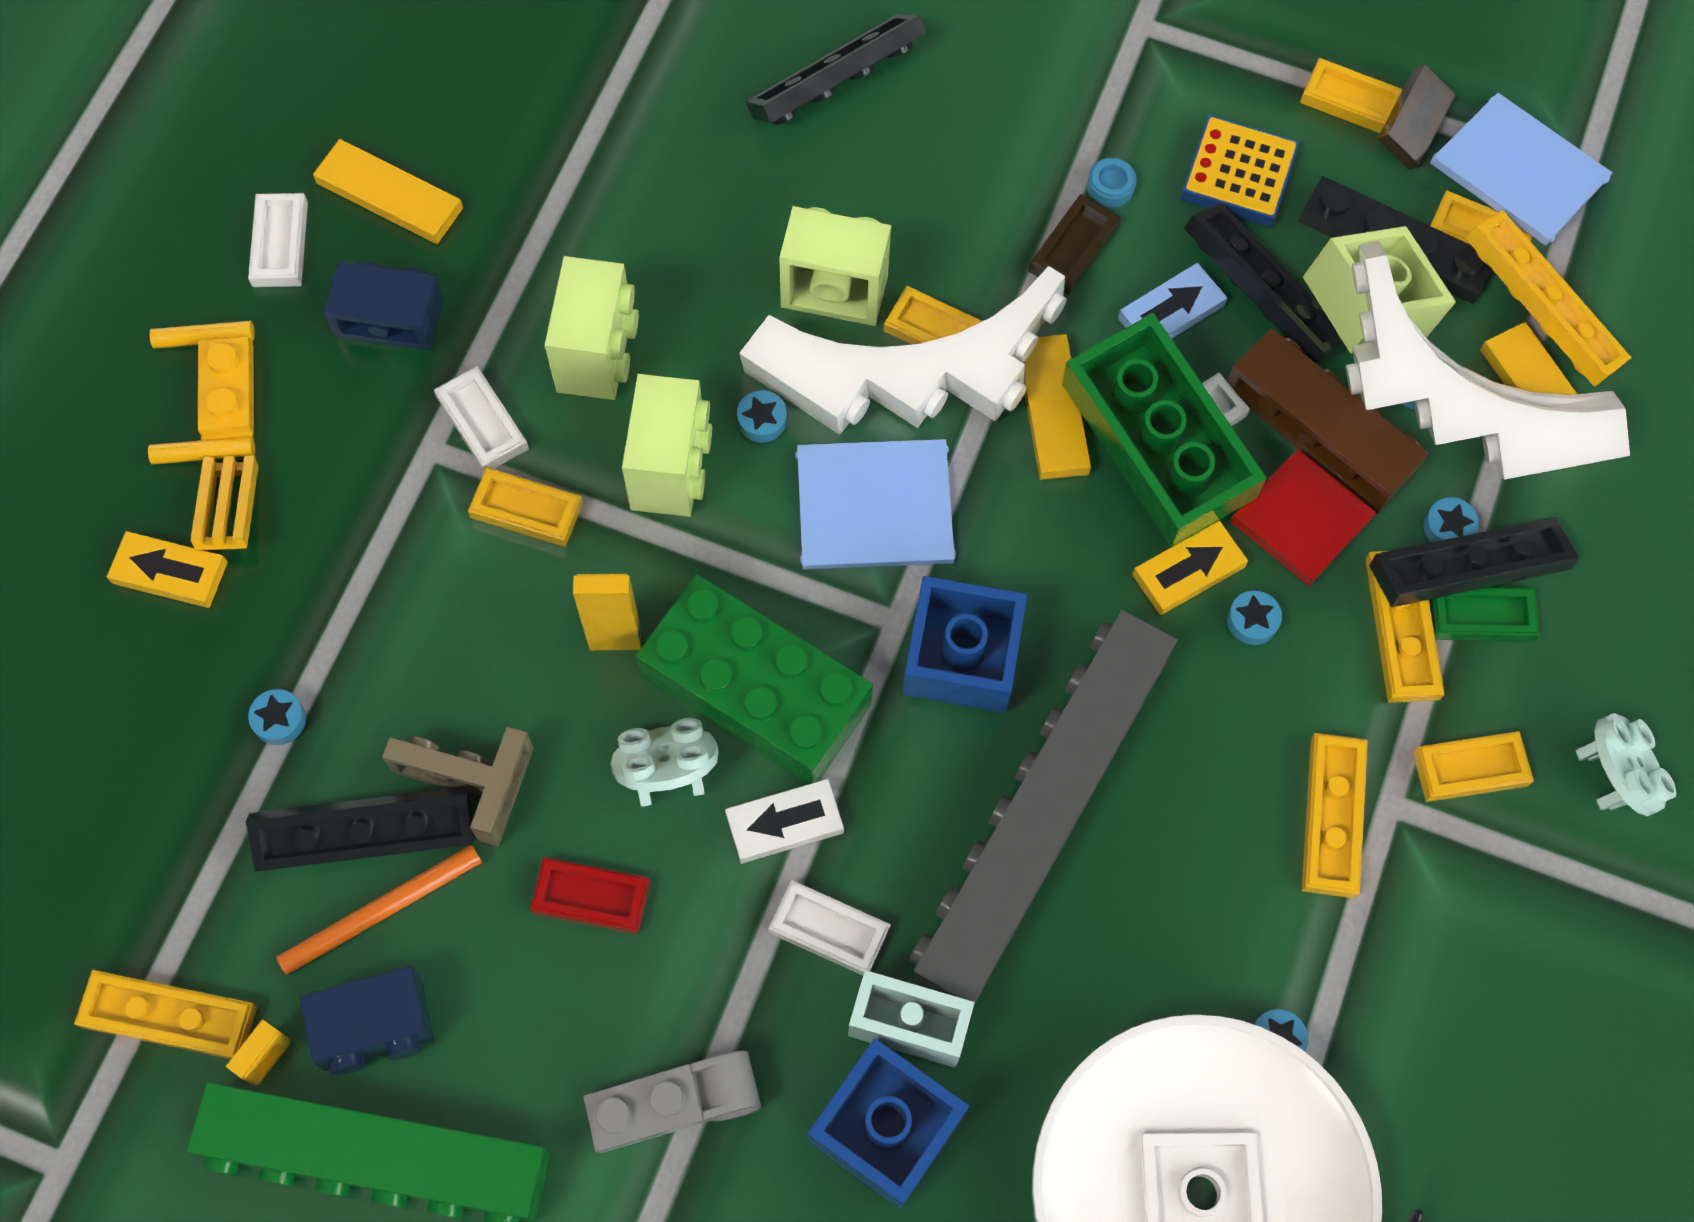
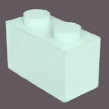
[848,970,975,1068]

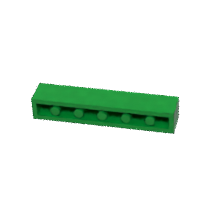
[187,1083,550,1222]

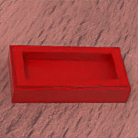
[530,857,651,935]

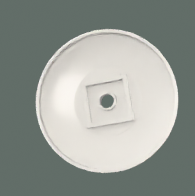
[1032,1015,1382,1222]

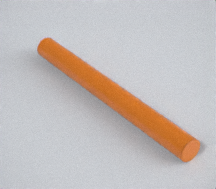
[276,845,482,976]

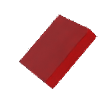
[1231,449,1377,587]

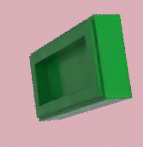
[1429,587,1540,642]

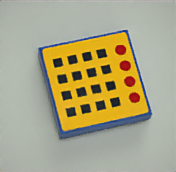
[1180,114,1299,228]

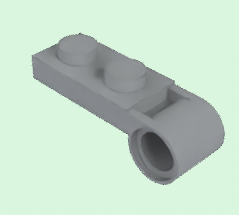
[583,1051,762,1153]

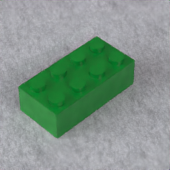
[1062,313,1267,548]
[635,574,873,785]

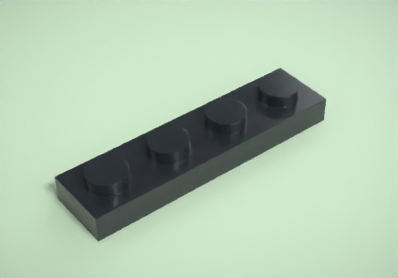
[745,13,926,125]
[1298,176,1492,305]
[1184,203,1346,364]
[1369,517,1579,608]
[245,786,475,872]

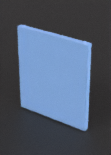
[1430,93,1613,246]
[795,439,956,569]

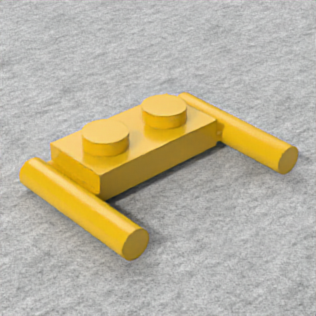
[148,320,255,465]

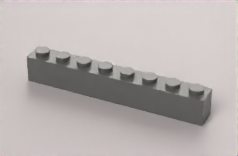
[908,610,1178,1007]

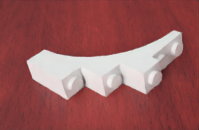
[1346,241,1630,480]
[739,266,1067,435]

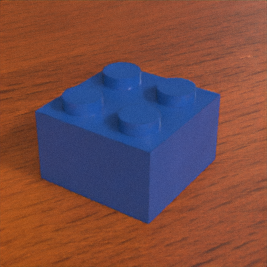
[902,576,1027,713]
[807,1038,969,1210]

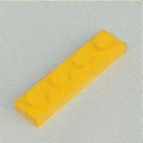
[1465,210,1632,387]

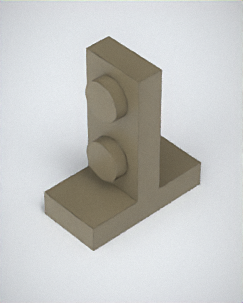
[382,727,534,847]

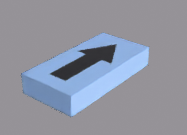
[1118,263,1227,339]

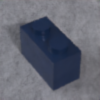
[324,261,444,351]
[300,966,435,1075]

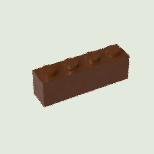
[1227,328,1428,514]

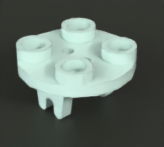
[1575,713,1677,816]
[611,718,719,807]

